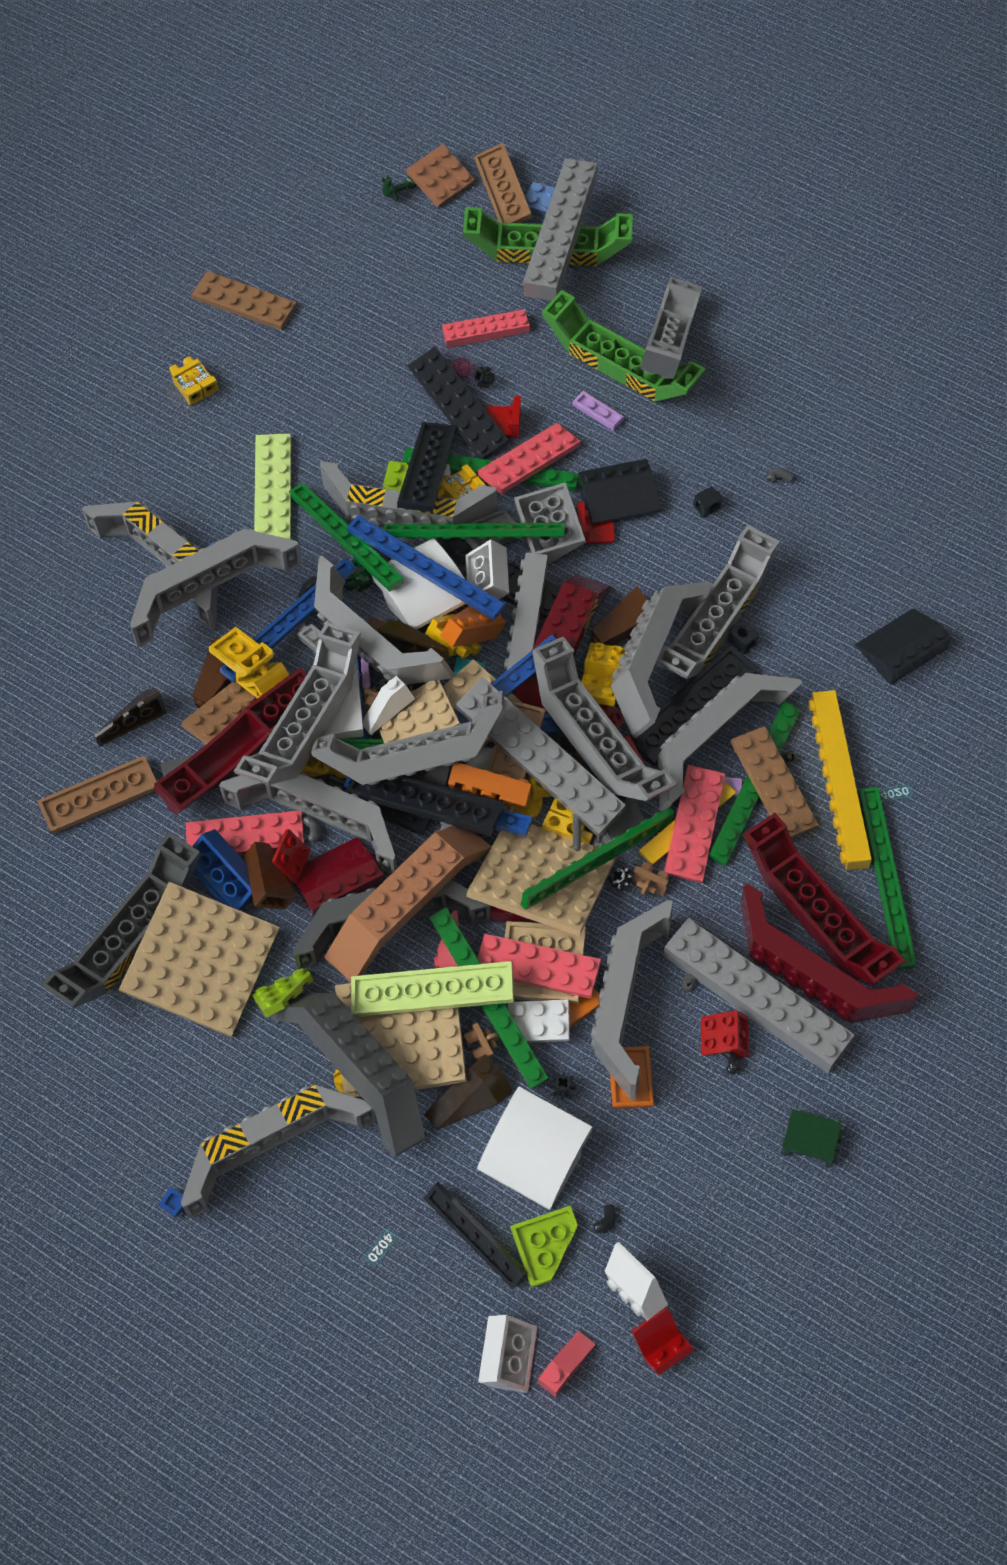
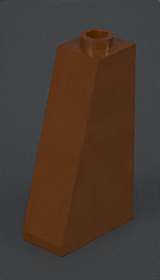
[591,587,648,646]
[192,637,232,709]
[244,842,296,910]

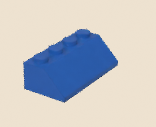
[192,829,253,911]

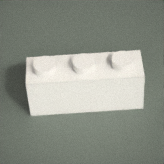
[466,540,509,600]
[605,1242,668,1321]
[478,1315,537,1393]

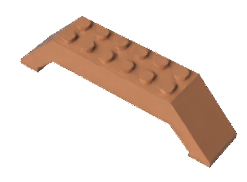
[324,826,491,982]

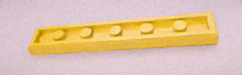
[639,780,736,866]

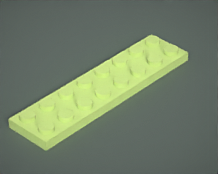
[254,434,291,539]
[351,961,514,1017]

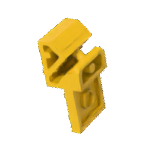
[209,627,289,698]
[581,643,626,706]

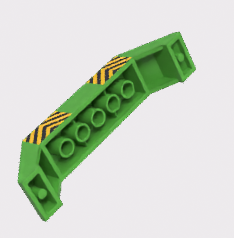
[463,207,633,266]
[542,290,706,402]

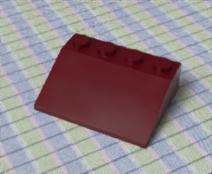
[294,837,384,918]

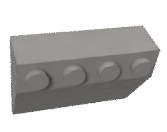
[514,482,586,563]

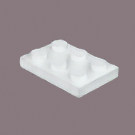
[508,1000,570,1043]

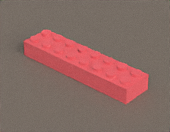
[442,309,530,348]

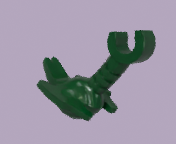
[381,175,417,202]
[344,560,373,593]

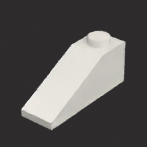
[363,676,415,735]

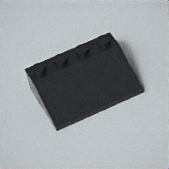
[578,458,662,525]
[855,608,952,685]

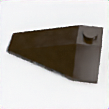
[379,619,449,664]
[94,688,167,747]
[424,1054,513,1130]

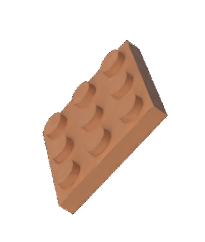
[406,144,475,208]

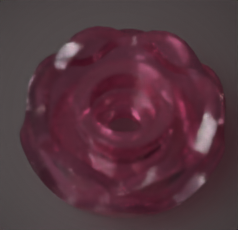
[450,357,472,377]

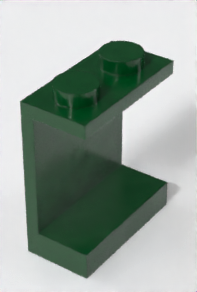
[781,1109,844,1168]

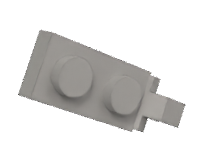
[296,623,321,653]

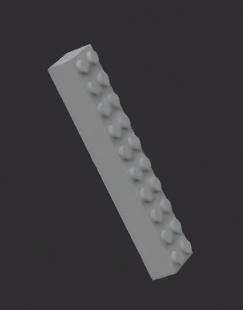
[523,158,598,301]
[456,677,626,837]
[663,918,855,1074]

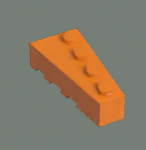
[440,606,506,647]
[448,762,533,810]

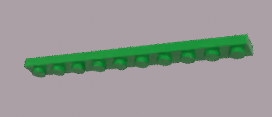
[402,448,578,492]
[289,483,404,592]
[382,523,565,539]
[708,701,801,866]
[858,787,917,970]
[521,807,674,910]
[429,907,549,1090]

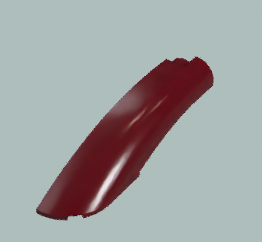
[154,668,307,814]

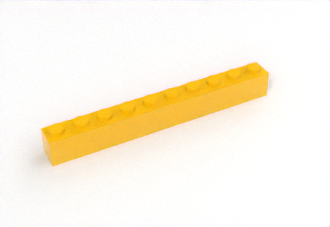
[809,690,872,871]

